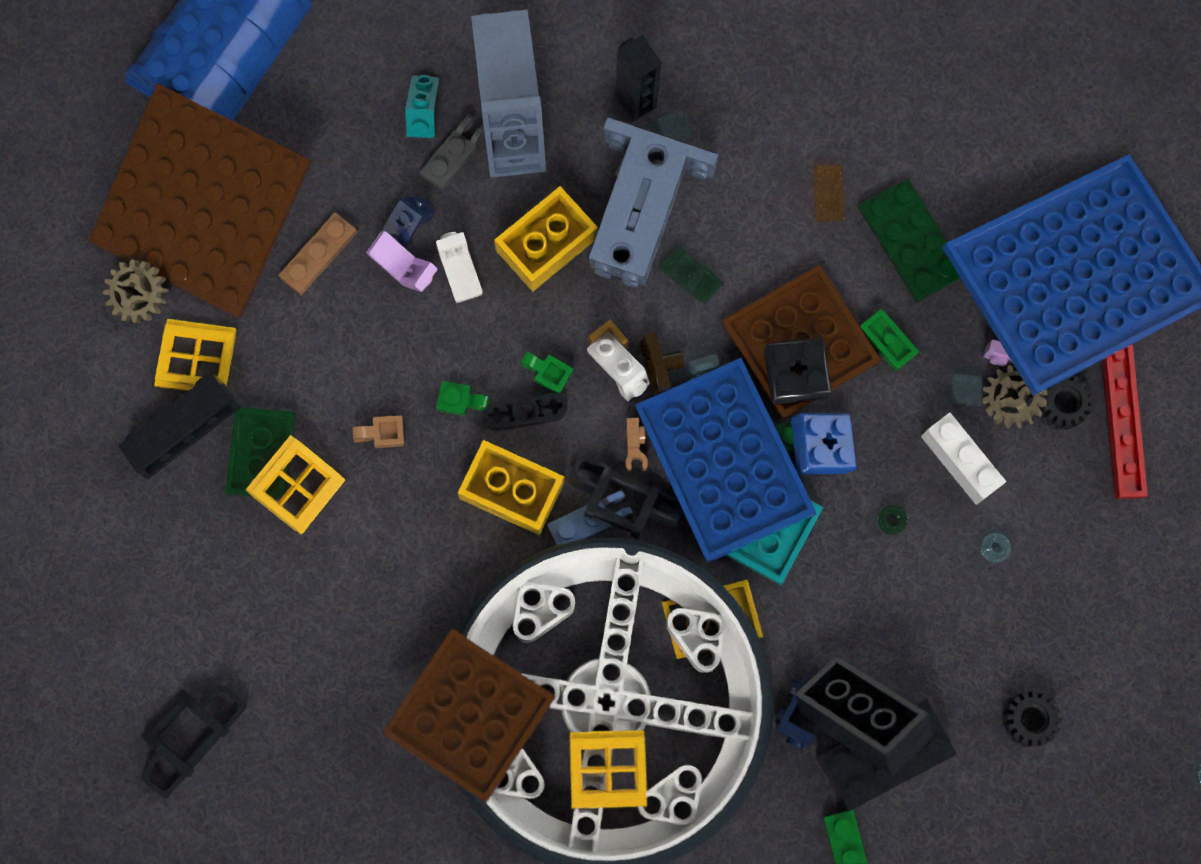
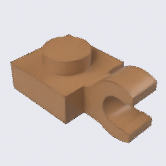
[353,415,404,448]
[625,418,648,471]

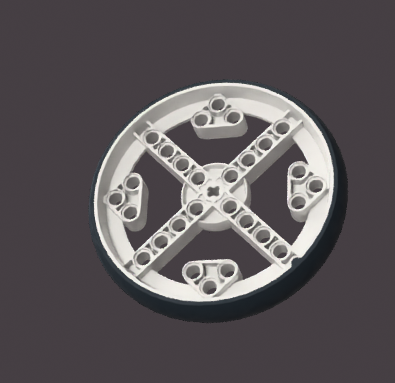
[457,538,773,864]

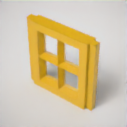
[154,319,237,391]
[245,435,345,535]
[570,730,647,808]

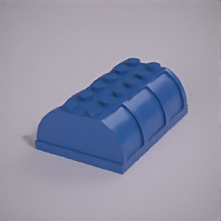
[125,0,312,120]

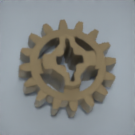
[103,260,168,323]
[982,365,1048,428]

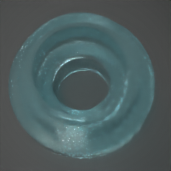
[981,533,1011,563]

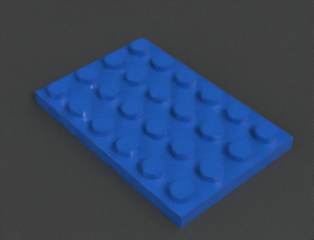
[635,358,816,563]

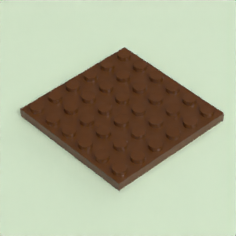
[88,84,313,317]

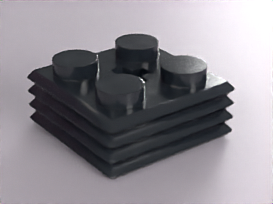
[764,338,832,405]

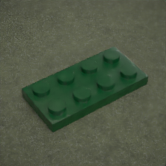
[858,179,961,303]

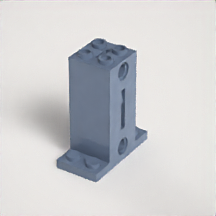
[471,10,546,178]
[589,118,718,288]

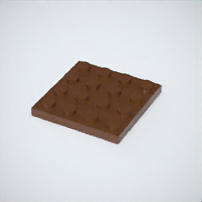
[721,265,881,420]
[382,629,556,803]

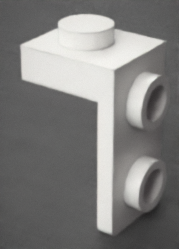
[436,232,483,303]
[587,332,650,402]

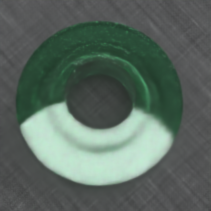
[877,505,908,535]

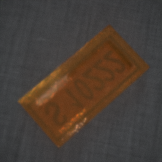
[813,165,845,222]

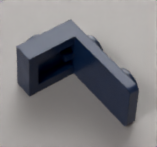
[382,196,435,248]
[774,676,815,751]

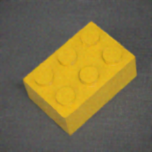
[494,186,598,292]
[458,440,565,536]

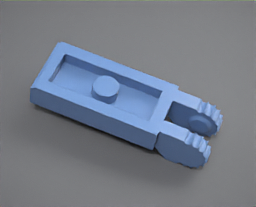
[547,491,633,545]

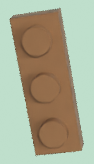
[278,212,358,296]

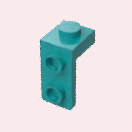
[405,75,439,138]

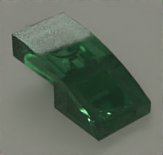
[659,246,724,304]

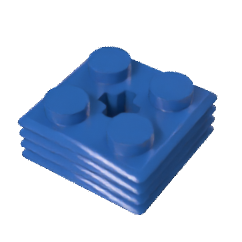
[791,413,857,474]

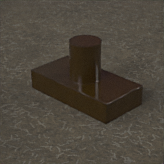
[639,332,684,396]

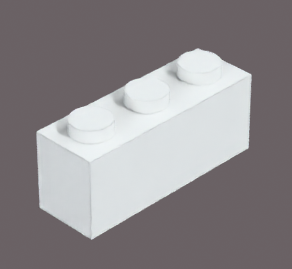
[921,413,1006,505]

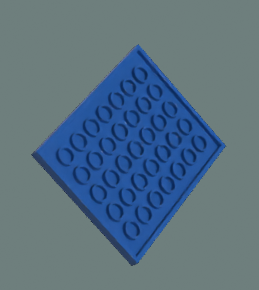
[942,154,1201,396]

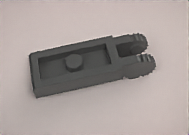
[420,114,485,192]

